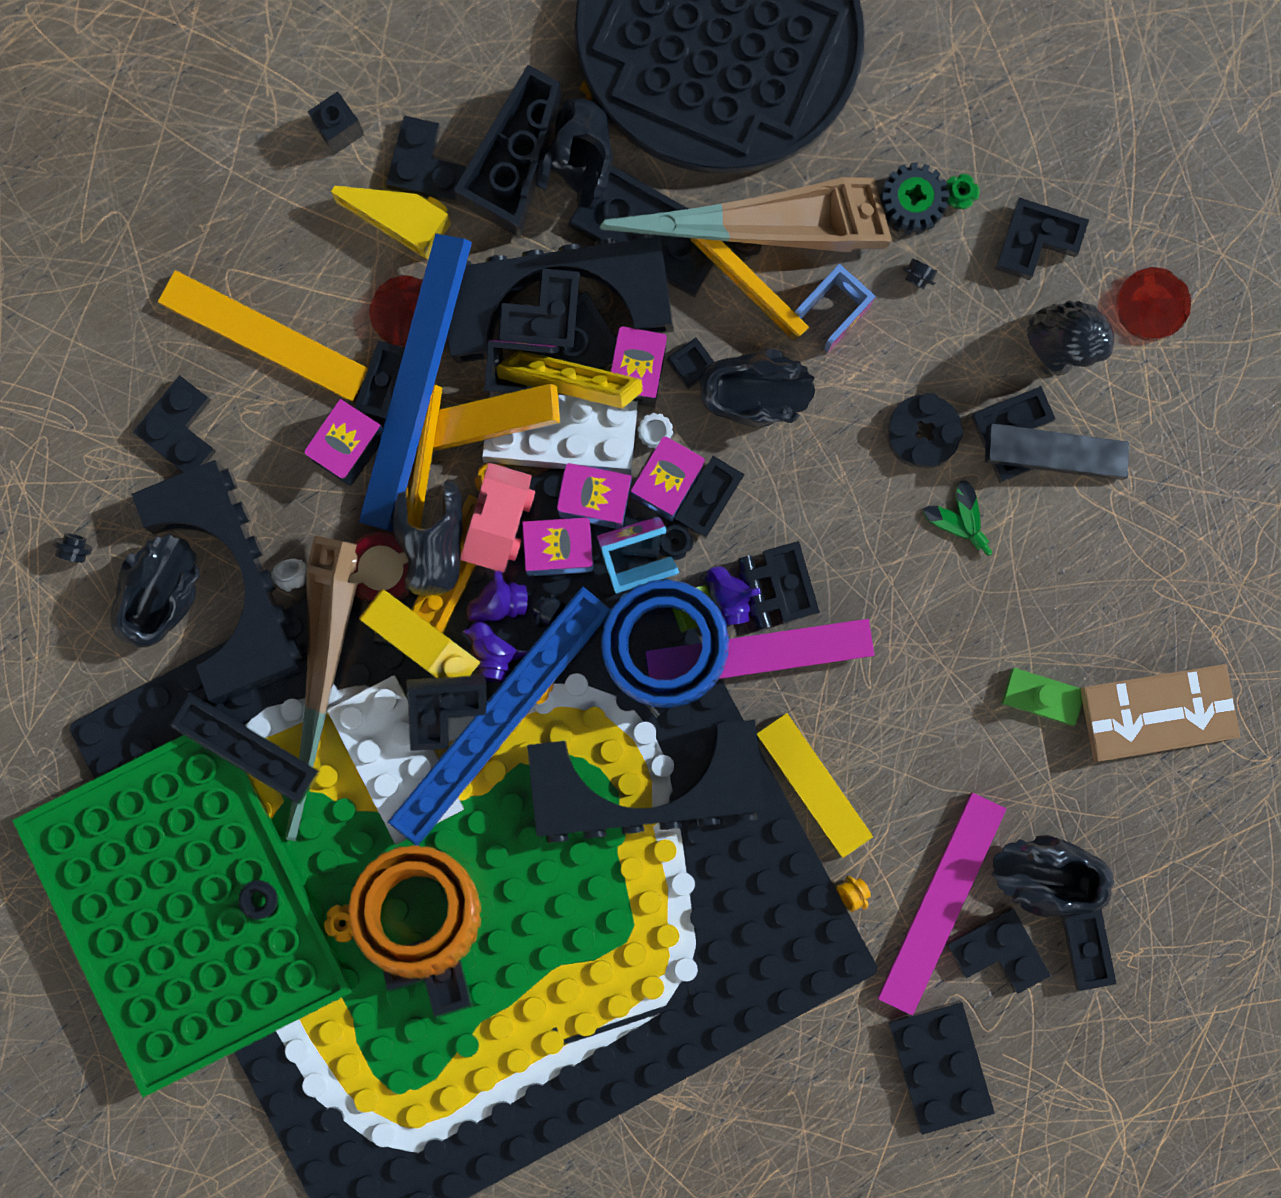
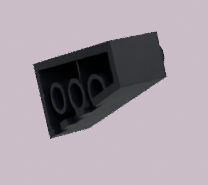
[454,65,561,239]

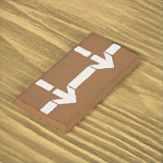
[1080,664,1241,762]

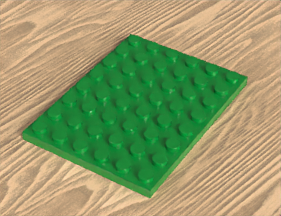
[12,735,353,1098]

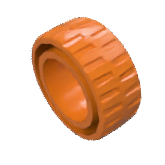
[348,845,482,979]

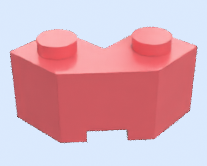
[460,463,535,572]

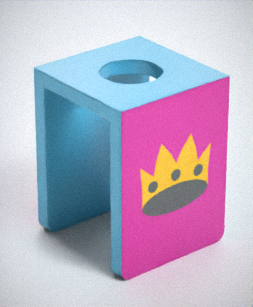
[597,517,679,594]

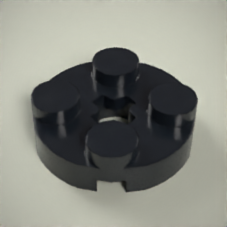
[887,393,963,469]

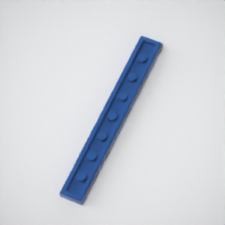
[359,233,472,531]
[387,587,611,845]

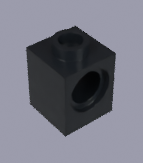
[307,91,365,155]

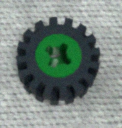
[880,163,949,235]

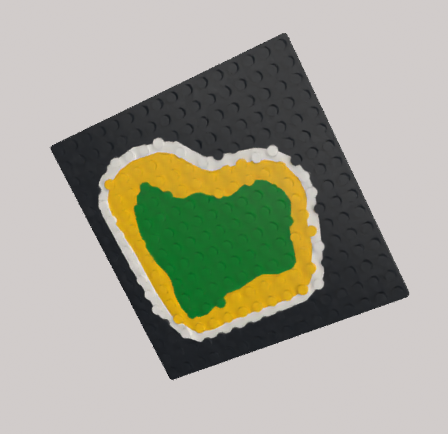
[70,468,878,1198]

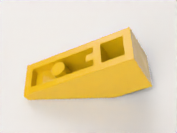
[330,185,451,260]
[359,588,480,678]

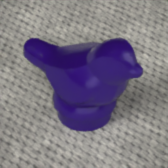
[704,566,761,625]
[466,570,528,623]
[463,622,530,683]

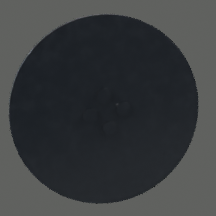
[575,0,865,174]

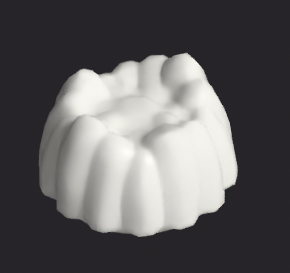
[638,413,673,448]
[271,559,307,592]

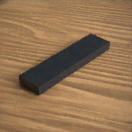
[985,423,1129,480]
[169,693,321,804]

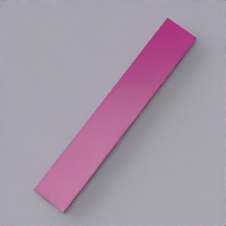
[646,619,875,680]
[877,792,1007,1016]

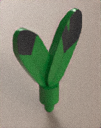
[923,480,993,556]

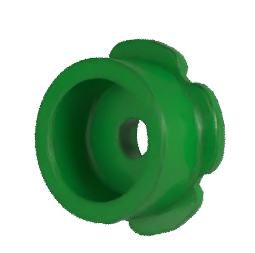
[945,174,980,209]

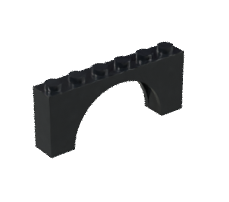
[448,233,674,363]
[131,460,303,705]
[527,719,766,843]

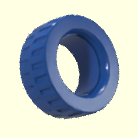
[601,579,729,708]

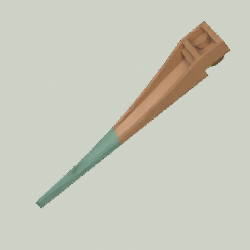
[599,177,892,253]
[286,535,357,841]

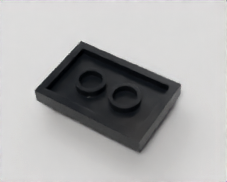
[888,1000,995,1135]

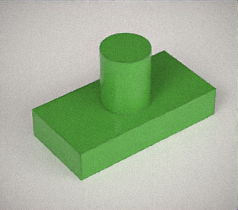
[1001,668,1082,726]

